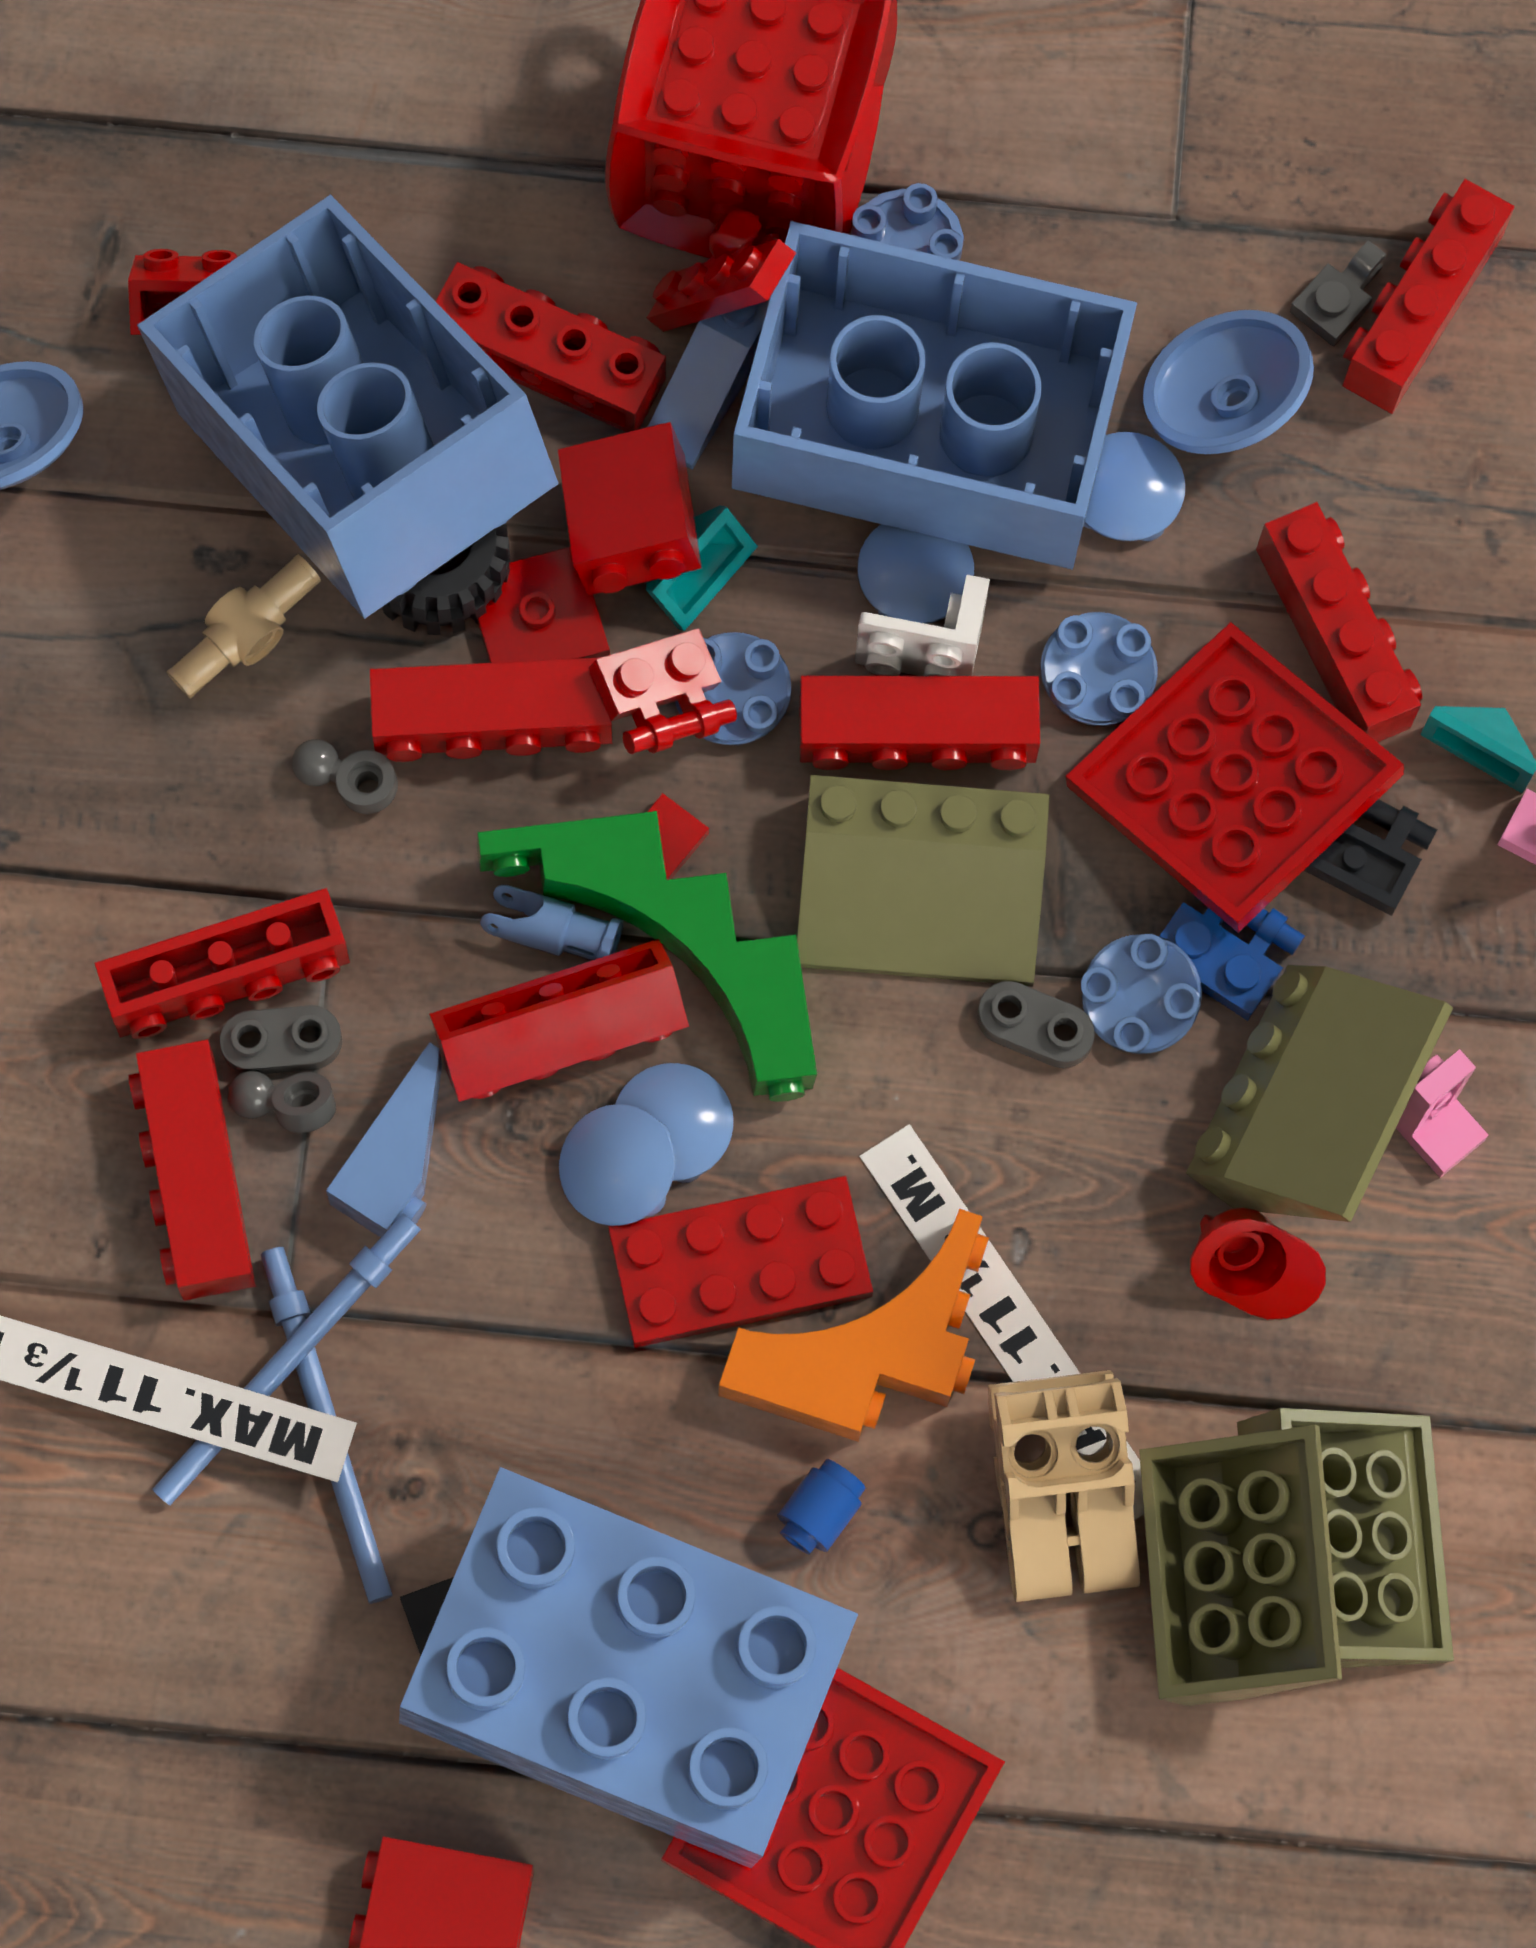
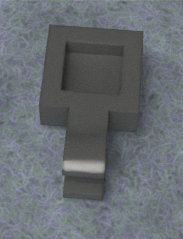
[1290,240,1386,347]

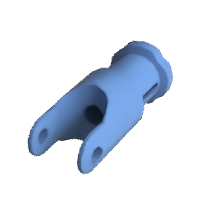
[480,885,623,960]

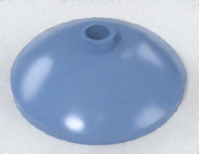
[1143,310,1314,454]
[0,361,83,490]

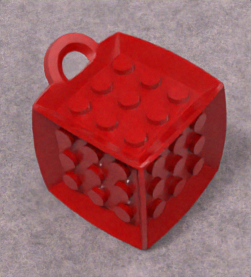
[605,0,897,258]

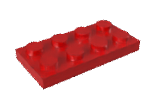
[608,1176,873,1348]

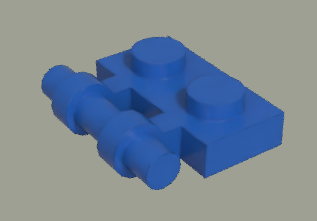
[1159,902,1305,1021]

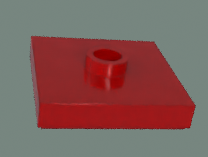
[478,547,610,663]

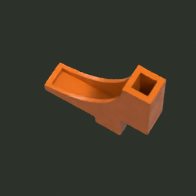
[718,1209,989,1442]

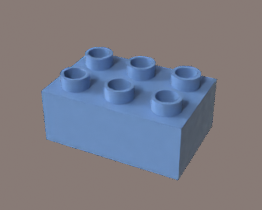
[137,194,559,619]
[732,221,1137,570]
[399,1467,858,1868]

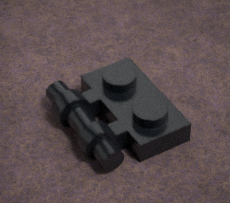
[1304,799,1438,916]

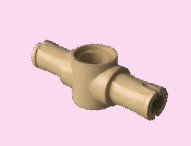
[167,554,321,699]

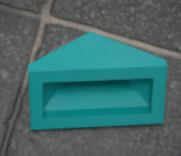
[646,505,758,631]
[1420,706,1536,794]

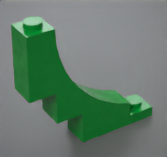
[477,811,817,1102]

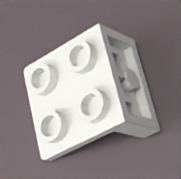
[855,575,990,676]

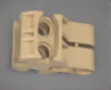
[988,1370,1140,1602]

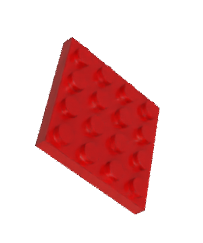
[1065,622,1404,933]
[661,1667,1005,1948]

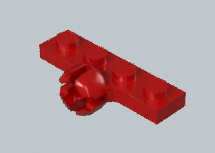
[646,209,796,332]

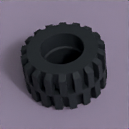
[382,523,511,635]

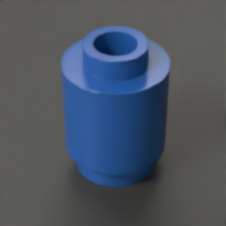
[777,1459,866,1555]

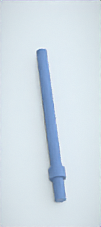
[152,1213,421,1506]
[260,1247,393,1604]

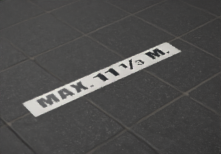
[860,1124,1144,1520]
[0,1315,357,1482]

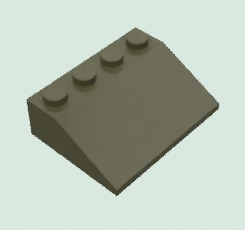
[797,775,1050,986]
[1186,965,1453,1222]
[1237,1408,1454,1668]
[1139,1425,1342,1706]

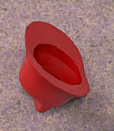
[1190,1207,1326,1320]

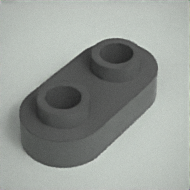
[977,981,1095,1068]
[220,1005,342,1074]

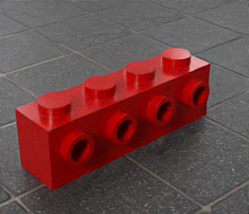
[1342,178,1515,414]
[435,262,666,432]
[1256,502,1423,742]
[370,657,612,762]
[799,676,1040,770]
[94,888,350,1039]
[429,939,689,1102]
[128,1039,256,1301]

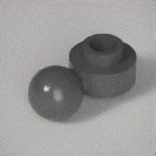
[292,739,398,814]
[228,1071,336,1133]

